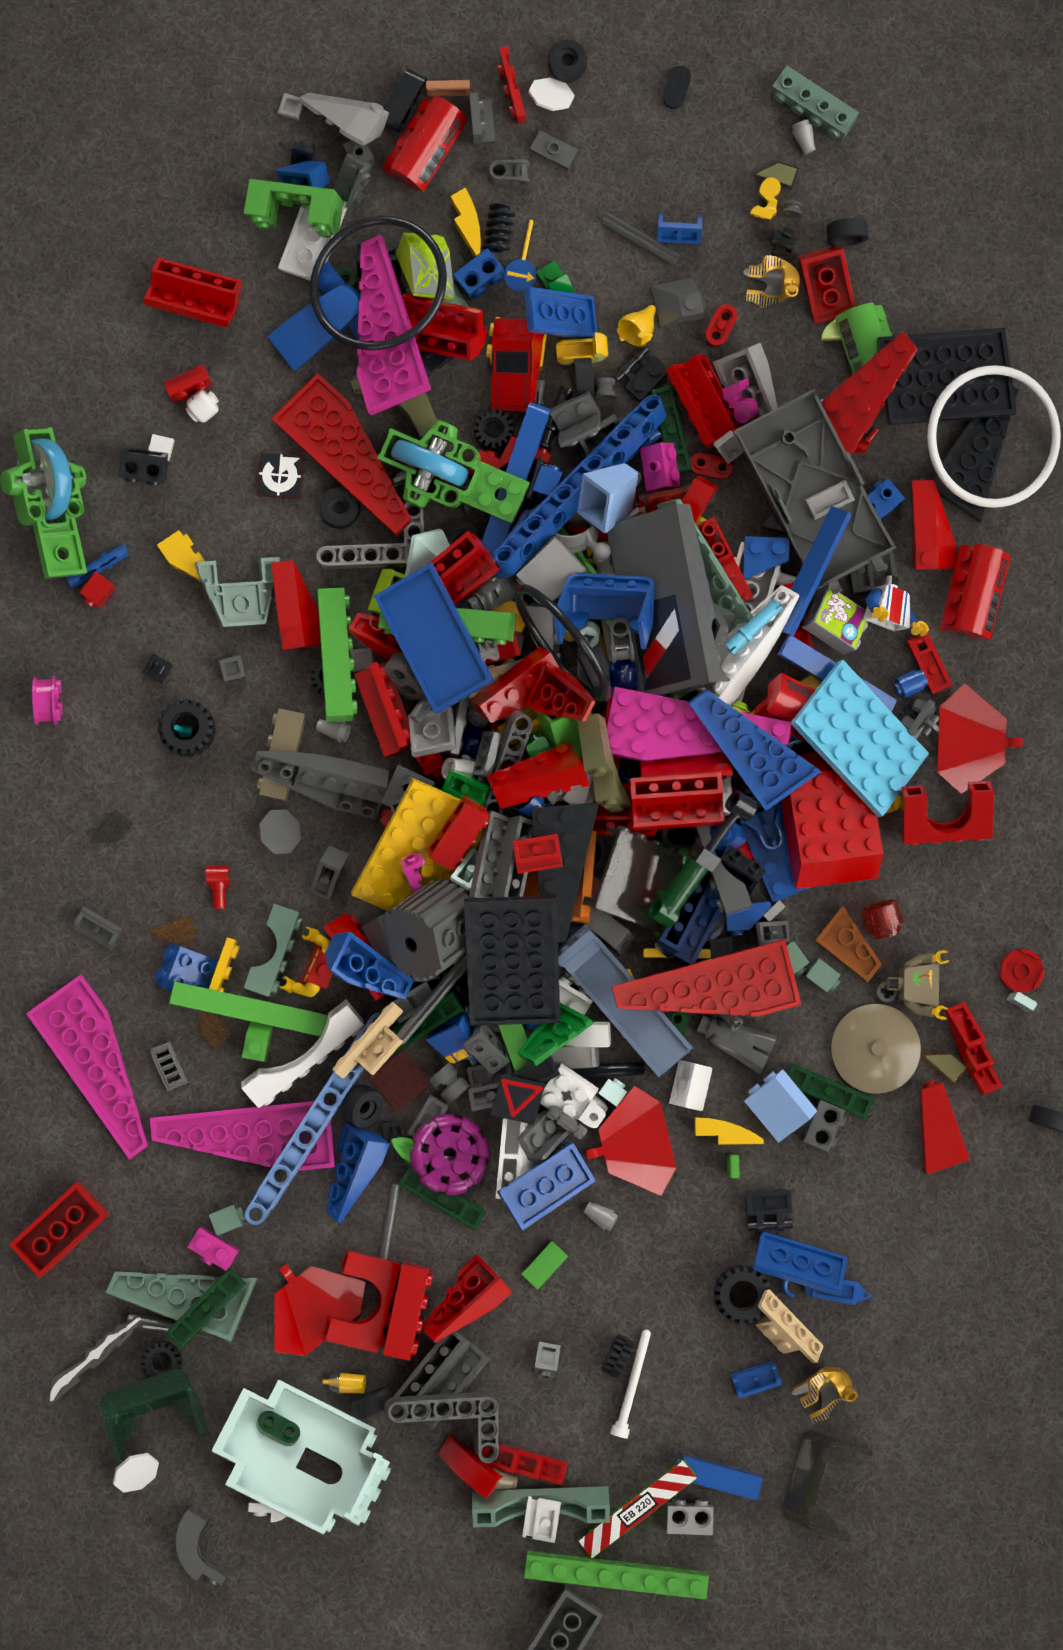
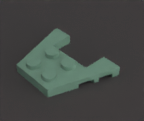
[194,557,280,628]

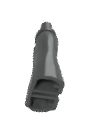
[465,573,526,611]
[697,1015,778,1075]

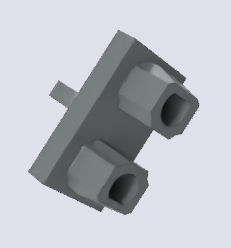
[901,699,940,740]

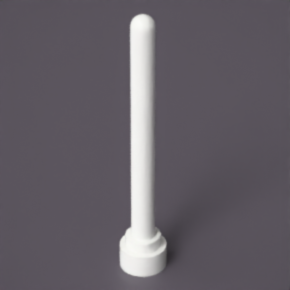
[610,1329,651,1439]

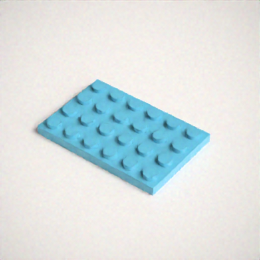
[791,660,929,817]

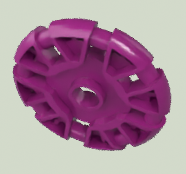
[410,1114,490,1195]

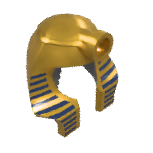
[743,255,800,308]
[791,1366,858,1424]

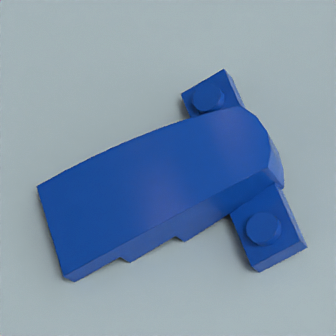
[268,262,361,371]

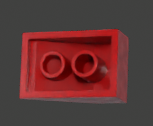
[797,245,856,324]

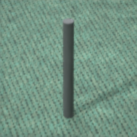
[379,1183,400,1259]

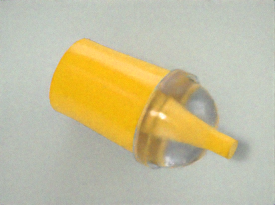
[323,1371,366,1394]

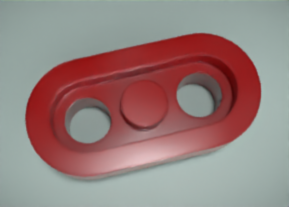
[705,304,737,347]
[690,453,733,480]

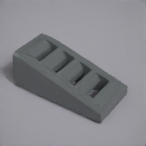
[149,1041,188,1091]

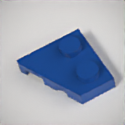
[743,536,789,580]

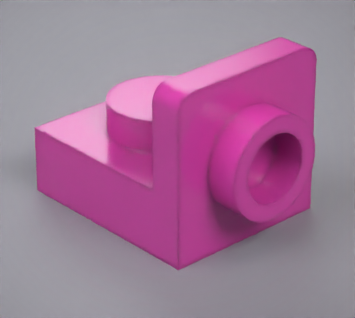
[400,853,425,892]

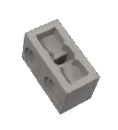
[666,1499,714,1535]

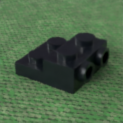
[720,846,766,896]

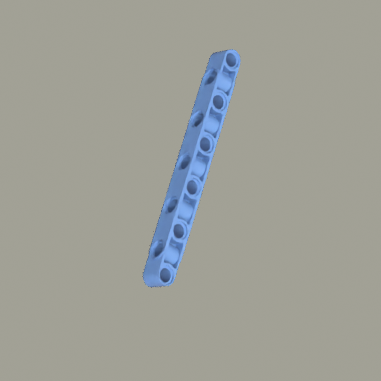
[245,1013,381,1225]

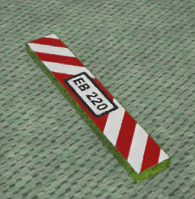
[578,1458,698,1559]

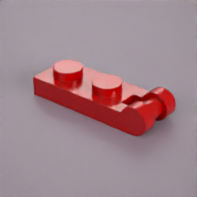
[906,632,953,695]

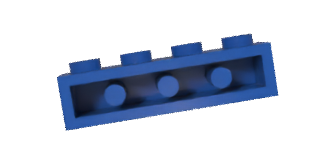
[868,479,905,520]

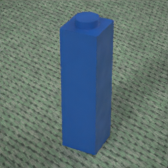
[675,1454,763,1500]

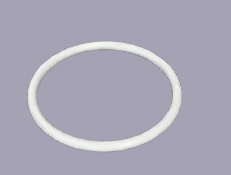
[927,365,1061,508]

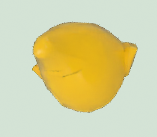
[617,305,656,347]

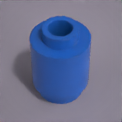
[893,669,928,698]

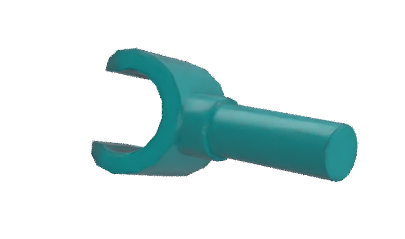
[174,724,194,739]

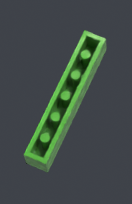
[317,588,357,723]
[378,608,516,645]

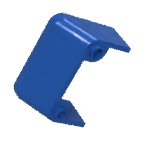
[553,573,655,649]

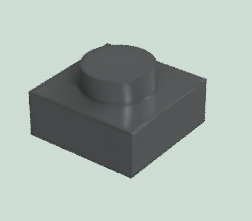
[219,655,246,683]

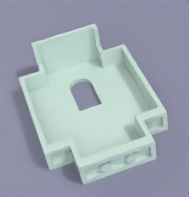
[212,1380,391,1535]

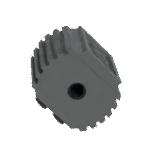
[383,879,469,980]

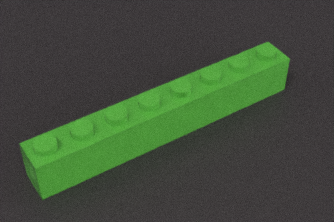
[524,1550,709,1600]

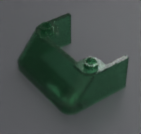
[100,1369,210,1463]

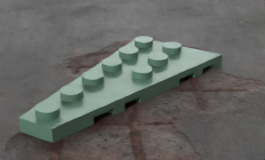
[657,499,753,625]
[106,1272,258,1342]

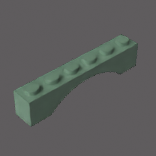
[472,1486,610,1528]

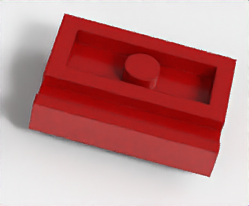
[512,834,563,874]

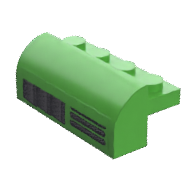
[835,303,892,374]

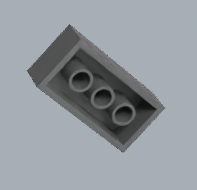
[524,1585,604,1650]

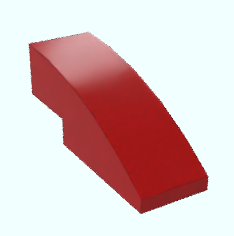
[438,1434,503,1499]

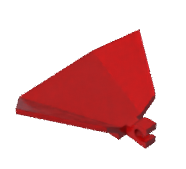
[937,684,1023,794]
[586,1086,676,1196]
[274,1264,366,1356]

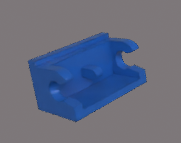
[657,214,702,244]
[730,1360,782,1399]

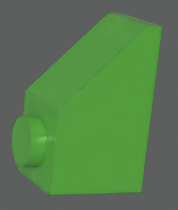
[242,1021,273,1062]

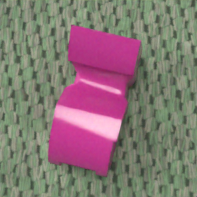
[722,378,759,424]

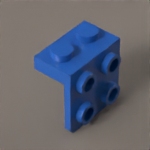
[154,943,217,991]

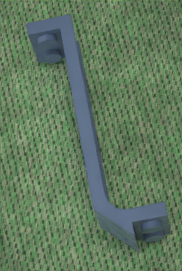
[558,924,694,1077]

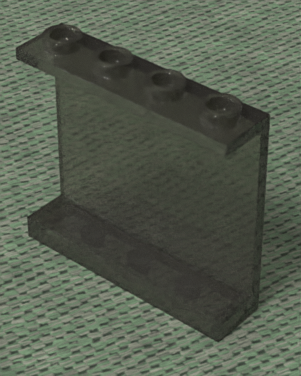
[582,825,686,933]

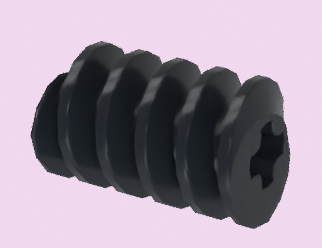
[482,203,516,253]

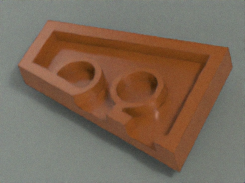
[815,906,882,982]

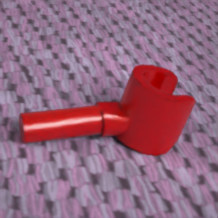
[855,427,879,454]

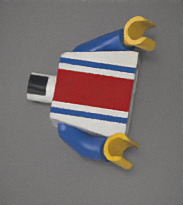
[864,576,929,636]

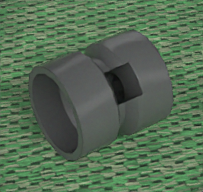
[428,1062,470,1105]

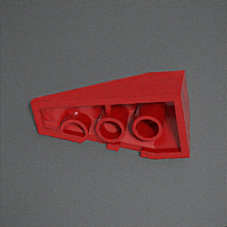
[912,480,957,569]
[271,560,321,650]

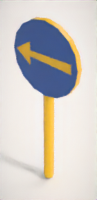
[504,220,536,292]

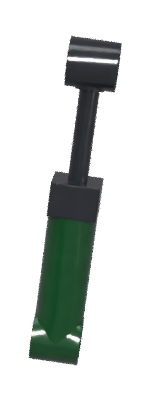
[648,790,757,928]

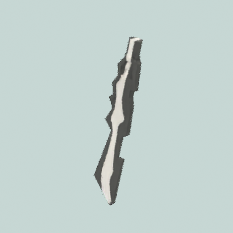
[50,1315,142,1403]

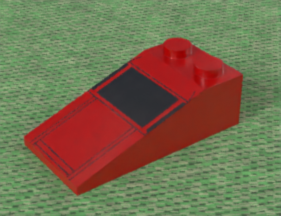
[491,318,544,412]

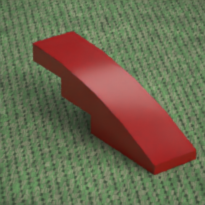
[945,1002,1003,1097]
[481,1443,569,1485]

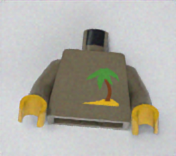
[886,950,949,1020]

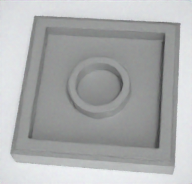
[408,706,457,758]

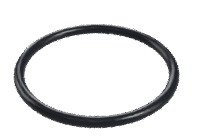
[310,216,447,351]
[514,584,611,703]

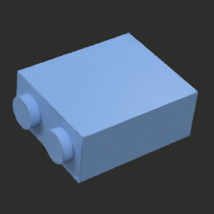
[744,1069,817,1143]

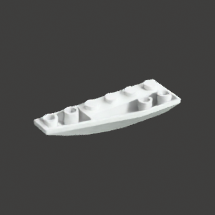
[696,585,799,706]
[495,1064,542,1199]

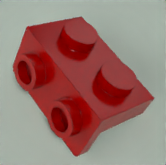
[164,365,213,402]

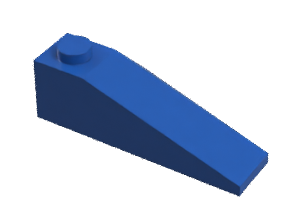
[325,931,414,1000]
[326,1121,390,1223]

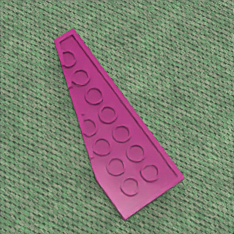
[357,234,431,416]
[607,687,791,762]
[26,974,149,1159]
[150,1100,335,1171]

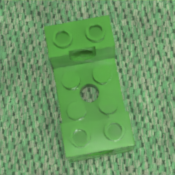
[244,179,344,238]

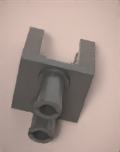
[381,765,437,813]

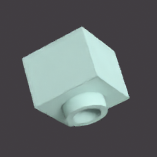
[598,1078,627,1106]

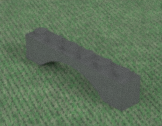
[690,826,752,917]

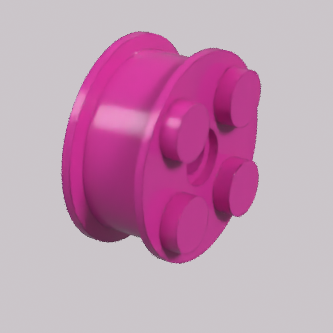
[32,676,63,725]

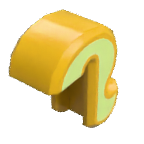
[556,332,608,365]

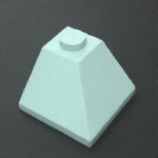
[405,529,450,577]

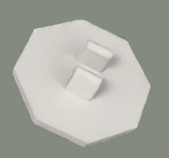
[528,77,575,111]
[113,1453,159,1492]

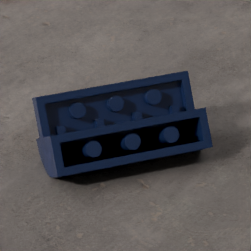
[655,870,720,965]

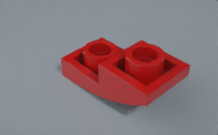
[416,752,445,783]

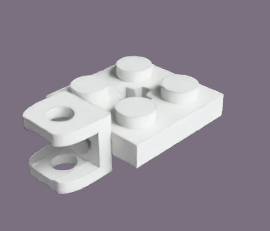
[540,1063,608,1128]

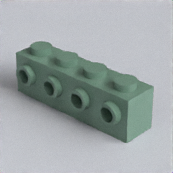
[771,66,859,140]

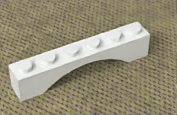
[241,999,364,1108]

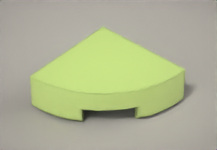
[821,320,842,341]

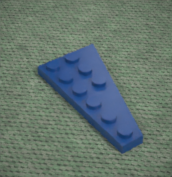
[688,689,821,811]

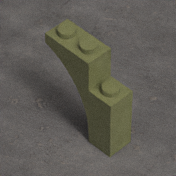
[350,375,437,440]
[577,713,631,813]

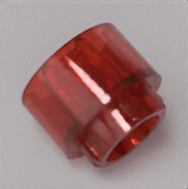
[860,899,904,939]

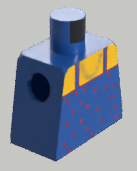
[427,1012,478,1066]

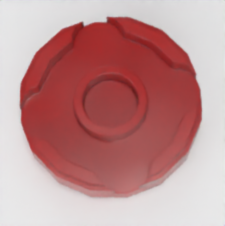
[999,949,1045,993]

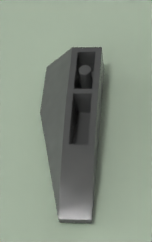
[252,751,389,820]

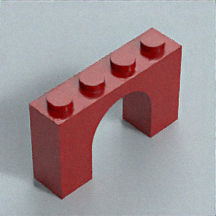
[901,781,994,845]
[322,1249,401,1353]

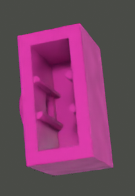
[640,443,680,492]
[188,1226,241,1271]

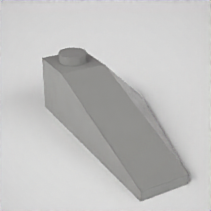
[298,93,389,146]
[713,343,778,421]

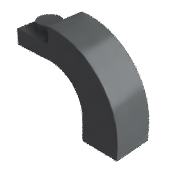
[176,1507,229,1585]

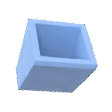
[577,463,638,533]

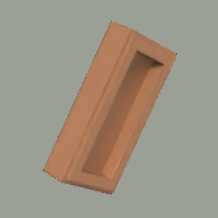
[426,80,470,97]

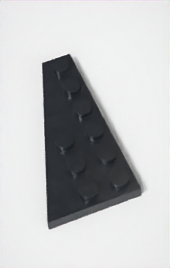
[930,386,1018,522]
[531,802,599,942]

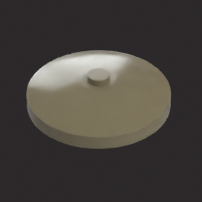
[831,1004,921,1094]

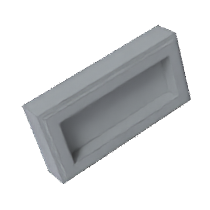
[805,480,855,520]

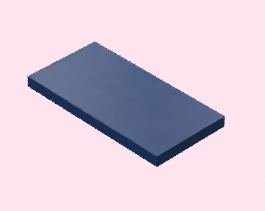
[374,562,495,714]

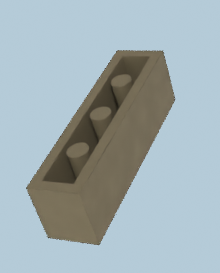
[257,708,307,802]

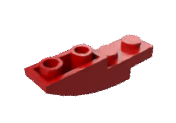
[696,517,753,603]

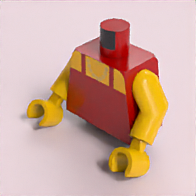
[279,927,333,997]

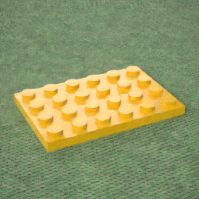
[351,778,483,911]

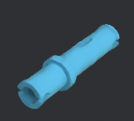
[724,598,783,655]

